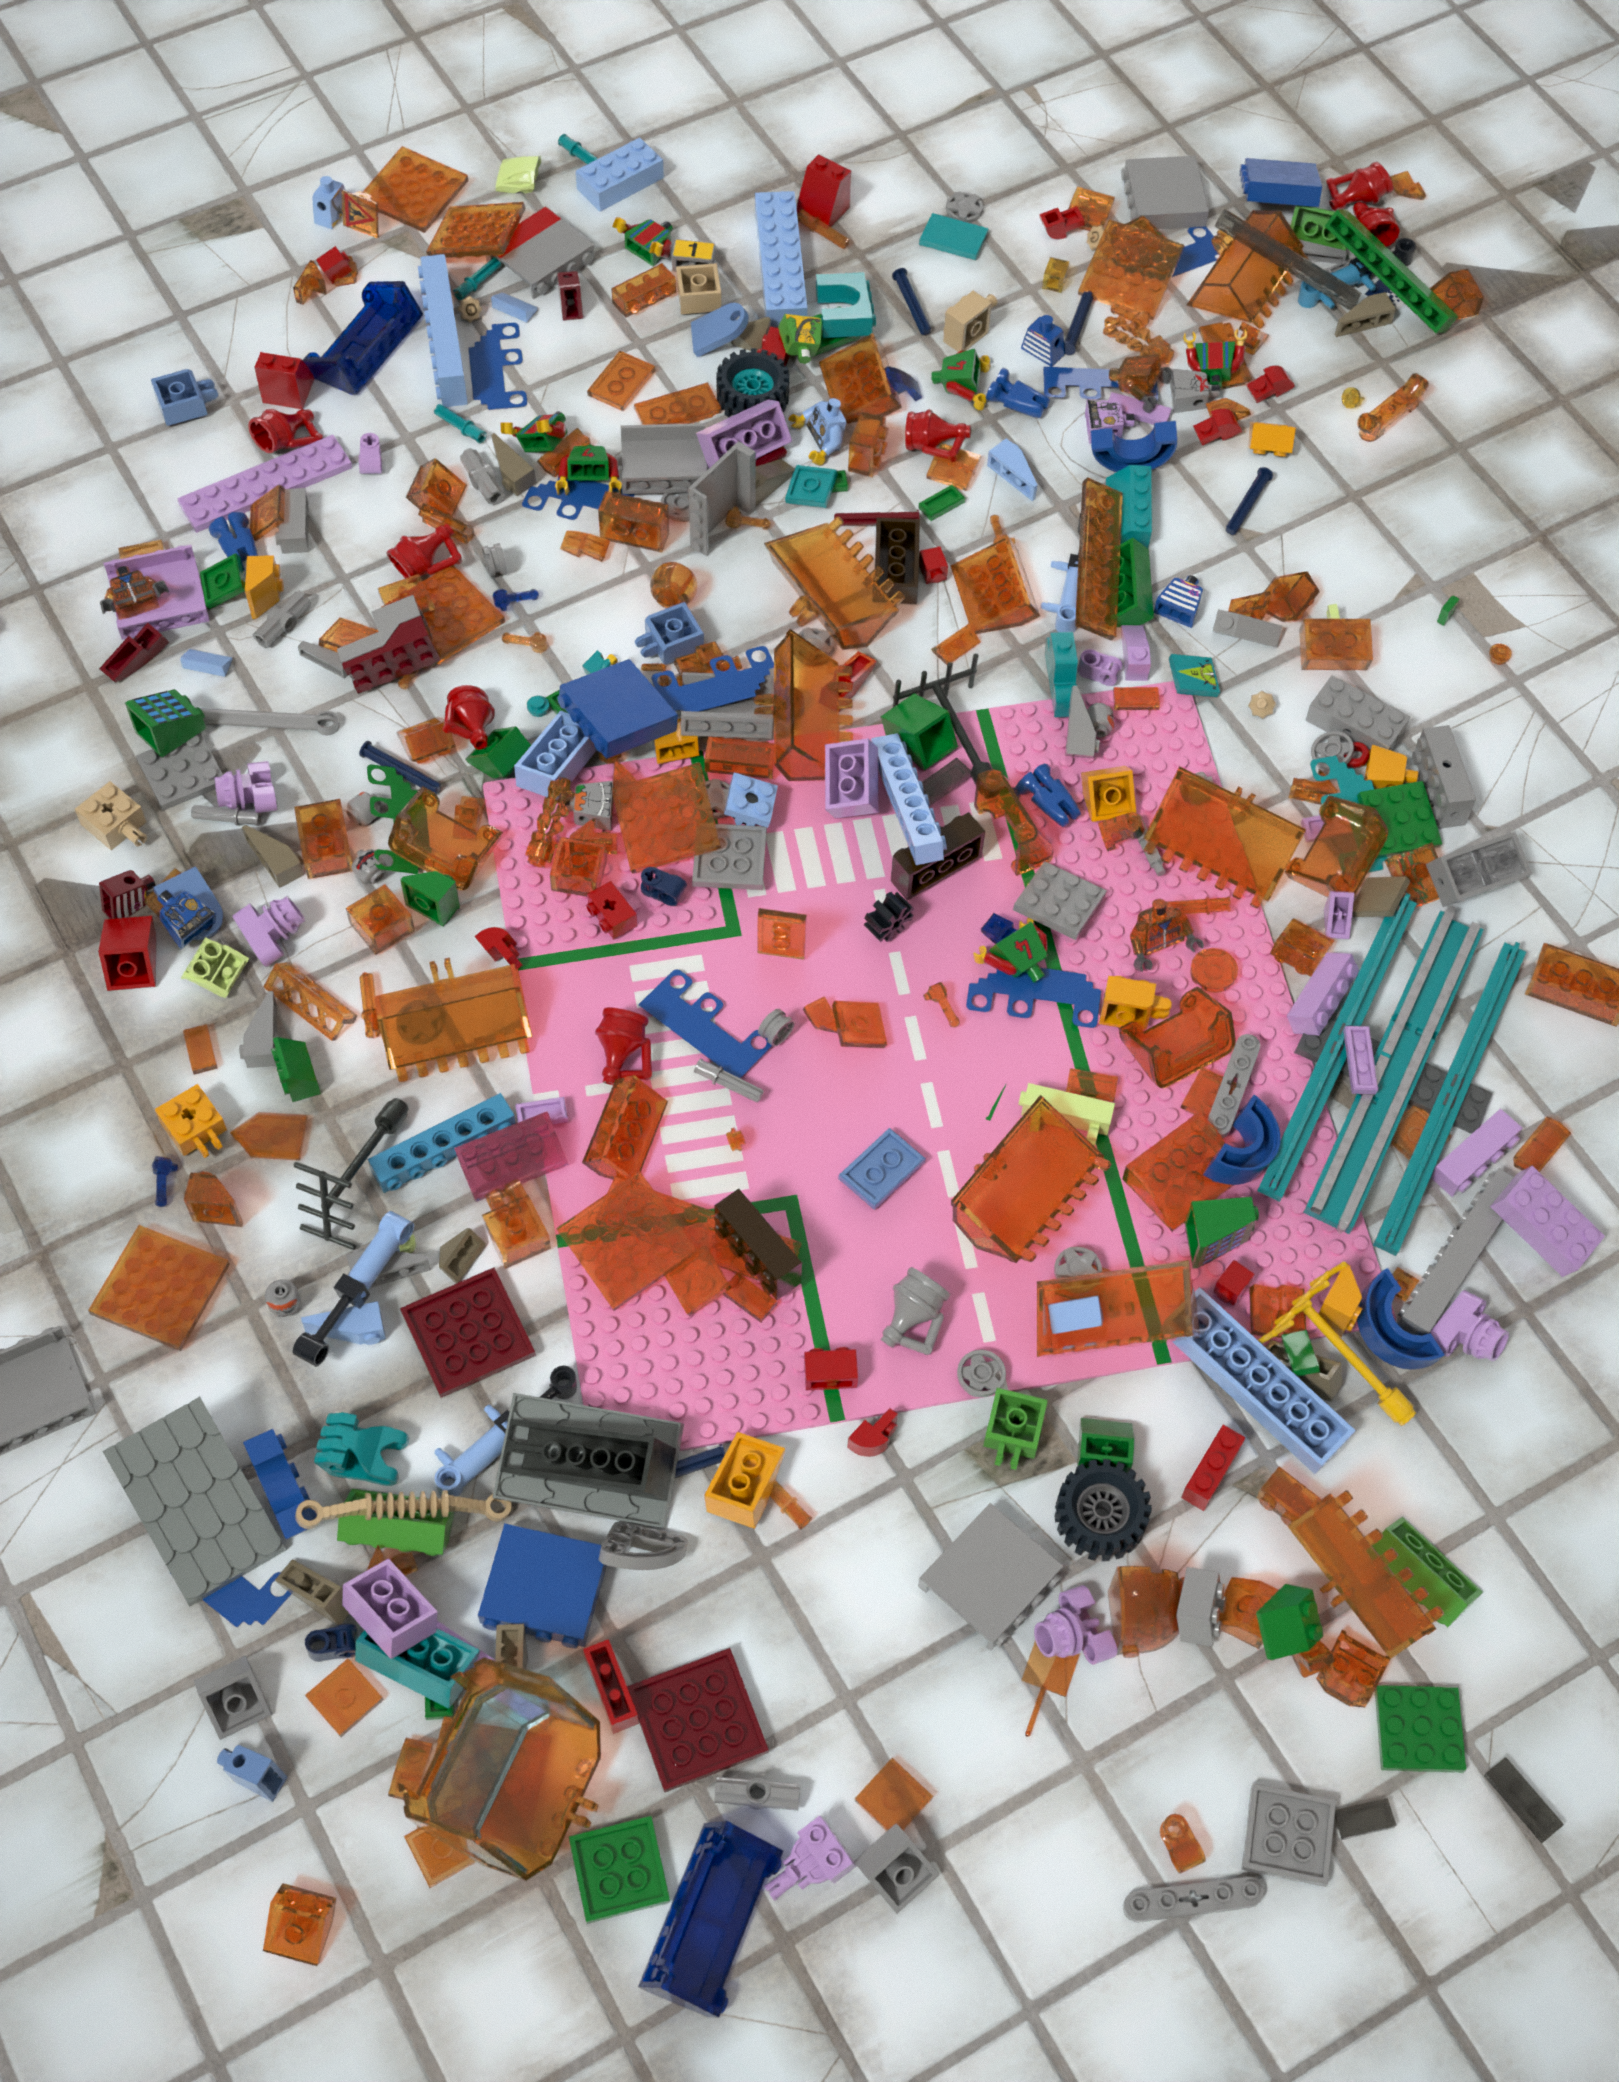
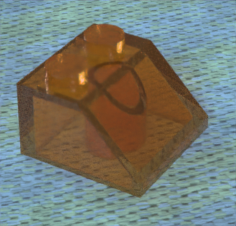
[1429,269,1484,319]
[405,458,467,518]
[1254,571,1320,622]
[396,717,456,764]
[184,1171,243,1227]
[482,1195,551,1269]
[1219,1577,1278,1649]
[263,1883,337,1966]

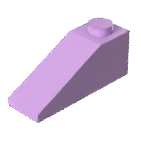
[1121,625,1151,681]

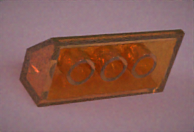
[582,1075,668,1185]

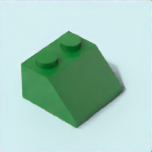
[465,726,531,778]
[400,871,460,927]
[1256,1584,1324,1660]

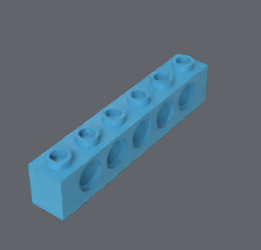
[368,1093,516,1193]

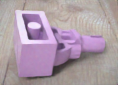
[764,1815,857,1901]

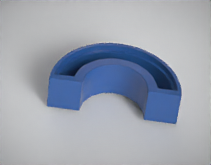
[1091,421,1177,472]
[1203,1095,1281,1185]
[1357,1268,1445,1370]
[243,1429,317,1540]

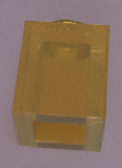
[1042,257,1070,293]

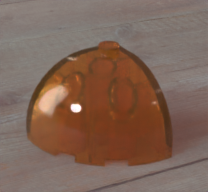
[1108,1566,1185,1658]

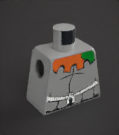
[561,781,614,831]

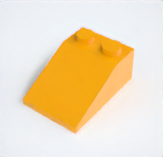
[704,1432,786,1529]

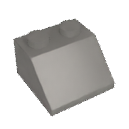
[194,1656,272,1740]
[854,1823,939,1914]

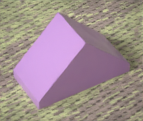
[1324,891,1354,939]

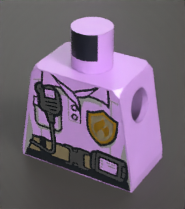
[1085,399,1134,444]

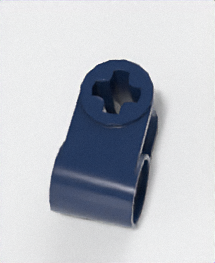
[640,867,687,906]
[305,1624,357,1662]

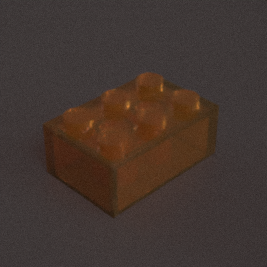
[598,491,669,553]
[1299,618,1373,670]
[294,799,353,879]

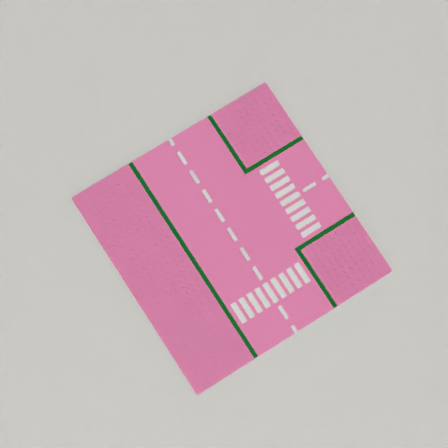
[483,681,1396,1451]

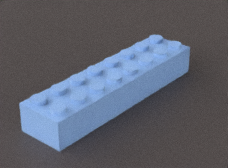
[755,191,807,327]
[417,254,468,407]
[1160,1287,1356,1474]

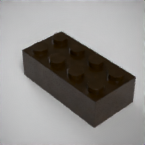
[873,517,920,604]
[891,812,986,900]
[714,1188,802,1300]

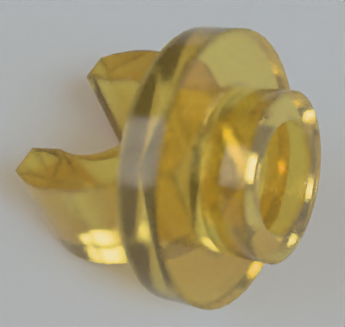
[1341,387,1365,409]

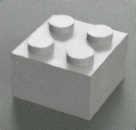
[1177,1567,1226,1647]

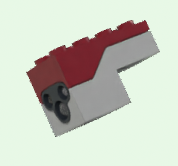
[337,595,441,694]

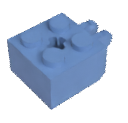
[151,369,219,426]
[635,602,704,665]

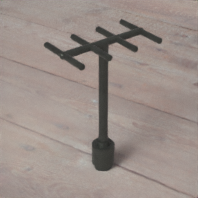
[893,653,1000,797]
[294,1098,408,1250]

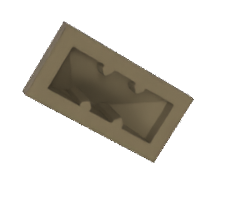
[731,316,771,351]
[439,1228,486,1283]
[495,1624,528,1681]

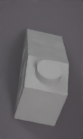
[1212,609,1282,648]
[1065,686,1099,758]
[239,991,277,1068]
[346,1248,431,1288]

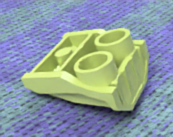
[495,156,541,193]
[181,937,249,998]

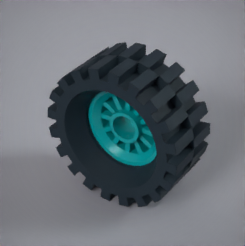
[716,348,789,418]

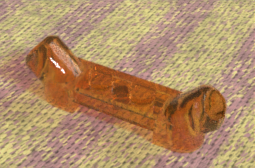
[1357,373,1430,442]

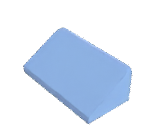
[491,292,538,322]
[180,649,233,677]
[1048,1295,1104,1334]

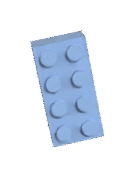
[576,138,664,211]
[514,711,597,800]

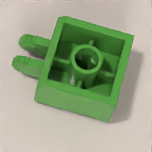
[983,1388,1048,1470]

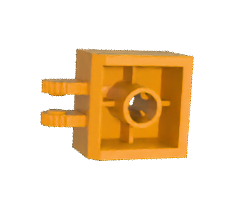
[1099,975,1172,1032]
[154,1084,227,1158]

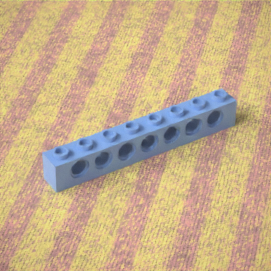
[871,733,947,865]

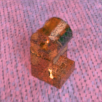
[1098,812,1145,852]

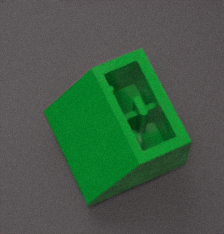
[271,1037,321,1103]
[1077,1418,1134,1473]

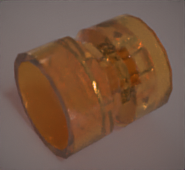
[485,1179,531,1223]

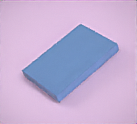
[838,1128,926,1210]

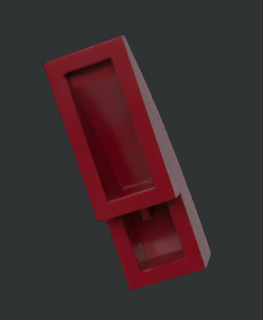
[99,623,169,683]

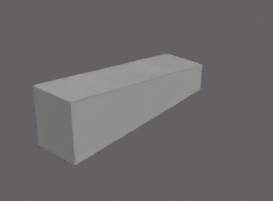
[1294,239,1346,264]
[297,641,347,679]

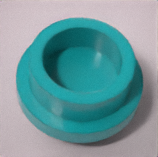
[527,695,549,717]

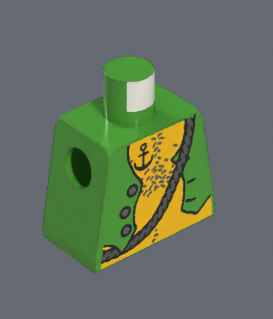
[778,314,822,364]

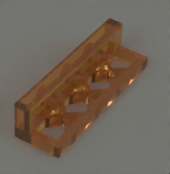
[263,962,358,1041]

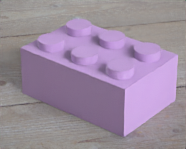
[825,738,879,819]
[342,1558,438,1659]

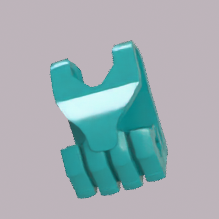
[314,1412,409,1486]

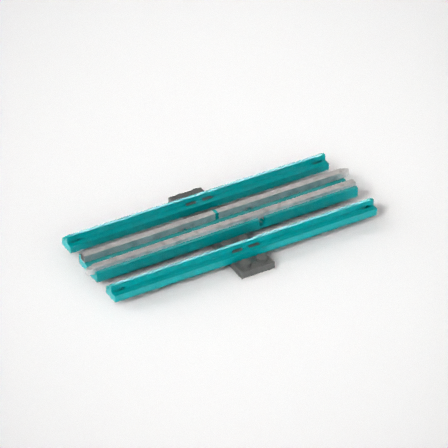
[1257,893,1526,1256]

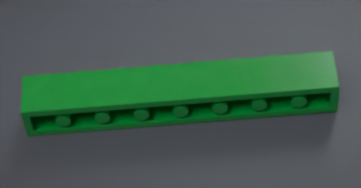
[1325,210,1459,333]

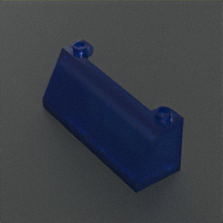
[303,281,424,395]
[638,1821,784,2018]

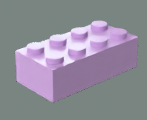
[696,400,792,468]
[1490,1166,1605,1277]

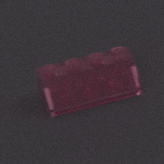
[454,1111,569,1202]

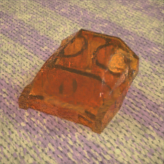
[1316,1630,1391,1708]

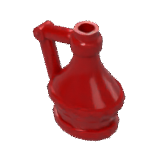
[1326,162,1394,211]
[1353,202,1400,247]
[248,409,323,453]
[905,409,971,462]
[386,523,463,583]
[442,685,495,750]
[595,1007,652,1086]

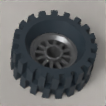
[1054,1459,1152,1562]

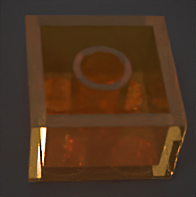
[848,412,889,477]
[550,837,607,896]
[346,884,415,955]

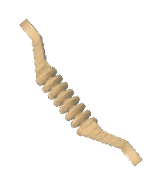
[295,1490,512,1529]

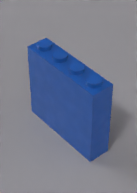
[1239,158,1322,207]
[558,659,678,759]
[477,1523,607,1649]

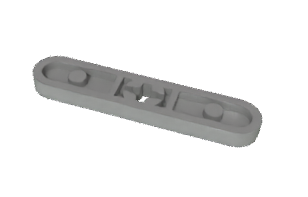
[1205,1034,1260,1139]
[1123,1877,1264,1922]

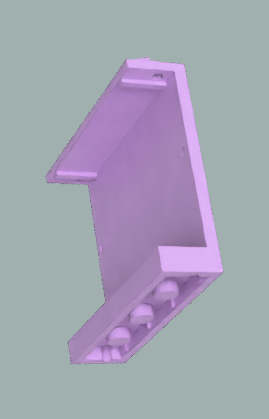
[104,545,210,640]

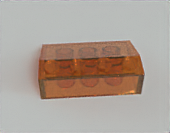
[819,333,902,424]
[950,537,1040,635]
[1122,1112,1234,1232]

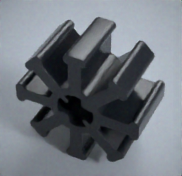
[864,892,914,942]

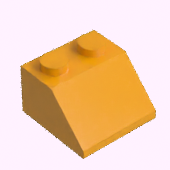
[1248,421,1296,457]
[245,555,284,619]
[1081,766,1137,822]
[1313,1264,1363,1338]

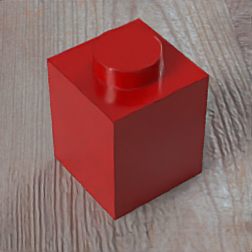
[316,246,353,284]
[919,546,948,584]
[1213,1260,1255,1306]

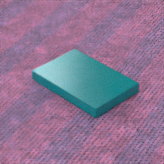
[919,213,989,260]

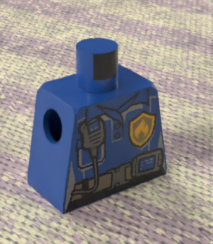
[157,890,216,950]

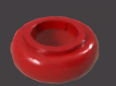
[1344,742,1370,768]

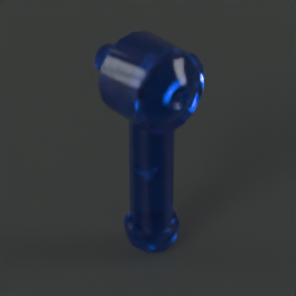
[492,589,539,611]
[152,1156,178,1207]

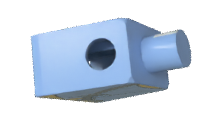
[312,176,349,229]

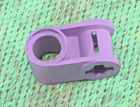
[359,433,382,474]
[1077,649,1123,686]

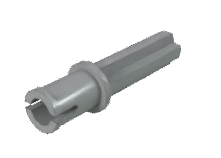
[191,805,261,826]
[694,1059,764,1103]

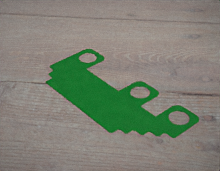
[367,764,431,874]

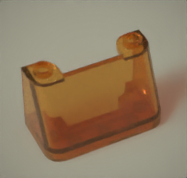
[974,770,1054,876]
[388,786,503,890]
[1285,795,1388,898]
[1118,986,1236,1088]

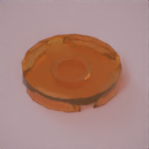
[1190,948,1238,993]

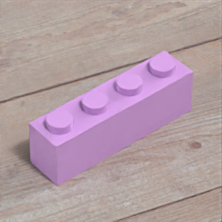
[1287,952,1359,1036]
[1430,1108,1523,1197]

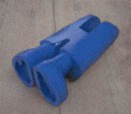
[986,367,1050,418]
[209,512,258,571]
[1015,763,1081,827]

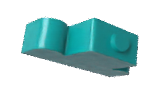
[1045,632,1078,718]

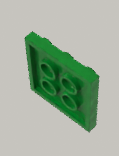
[1357,781,1442,859]
[1374,1685,1466,1773]
[569,1816,670,1924]

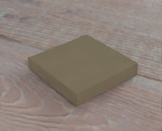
[1352,876,1410,917]

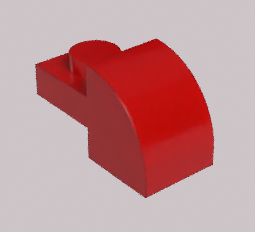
[1039,206,1085,239]
[1246,365,1295,403]
[1193,408,1242,446]
[474,927,522,971]
[847,1408,898,1457]

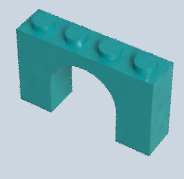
[816,272,876,338]

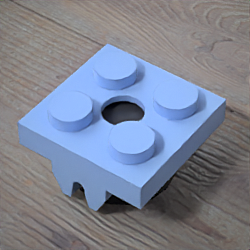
[724,772,778,828]

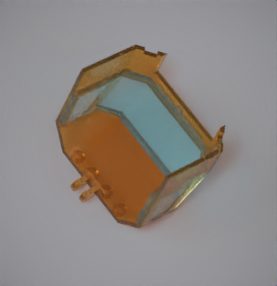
[397,1657,601,1881]

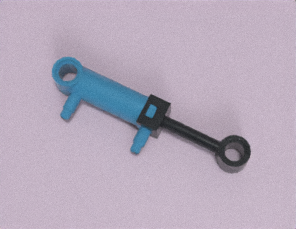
[1298,238,1416,309]

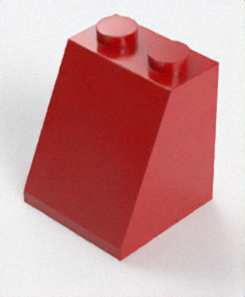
[796,154,851,230]
[254,352,315,409]
[98,916,156,991]

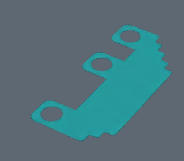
[1310,756,1388,876]

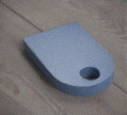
[691,303,749,357]
[153,866,223,940]

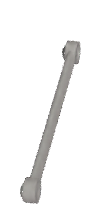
[200,708,339,736]

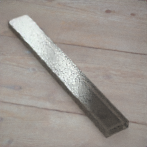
[1215,208,1362,310]

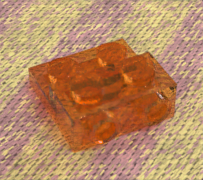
[1270,918,1334,977]

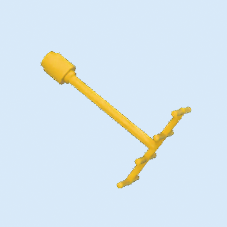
[1257,1261,1416,1426]

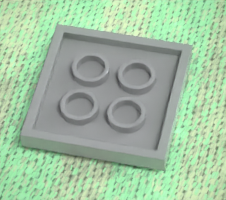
[136,733,223,811]
[692,823,767,890]
[1013,861,1107,940]
[1241,1783,1336,1887]

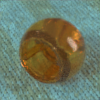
[650,562,697,608]

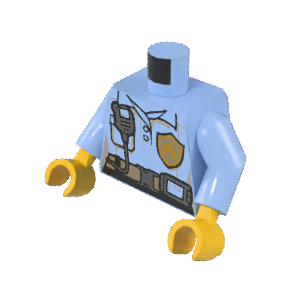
[788,398,846,465]

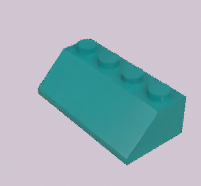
[1105,465,1152,549]
[355,1628,480,1709]

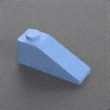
[987,438,1037,501]
[301,1301,386,1345]

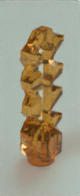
[1103,314,1174,366]
[525,777,575,868]

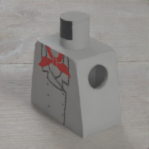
[1170,369,1220,413]

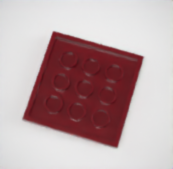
[400,1267,536,1398]
[627,1648,769,1793]

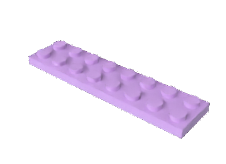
[177,434,352,533]

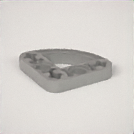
[599,1521,688,1570]

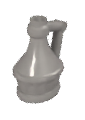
[880,1267,950,1355]

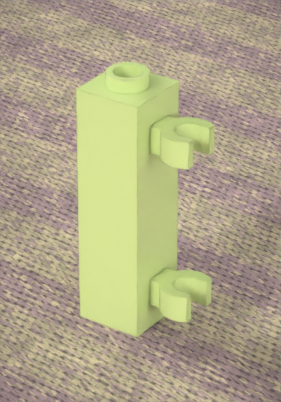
[1018,1083,1115,1146]

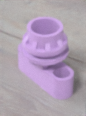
[214,761,277,813]
[232,896,305,967]
[1430,1290,1509,1361]
[1034,1585,1117,1665]

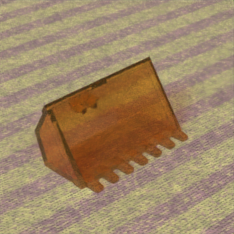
[1187,210,1308,329]
[764,517,905,650]
[754,629,853,781]
[1143,766,1306,908]
[374,957,533,1082]
[951,1095,1111,1263]
[1037,1260,1200,1358]
[1288,1490,1444,1659]

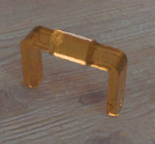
[334,255,358,286]
[641,663,669,687]

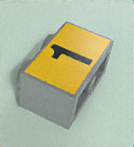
[672,239,715,272]

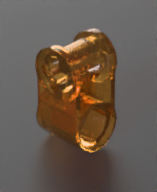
[1159,1814,1206,1874]

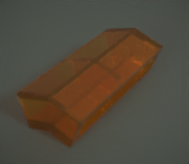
[537,427,591,477]
[418,503,474,544]
[1513,1116,1571,1172]

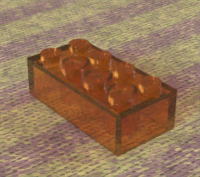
[1524,943,1619,1027]

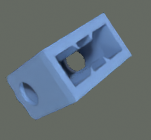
[217,1745,287,1802]

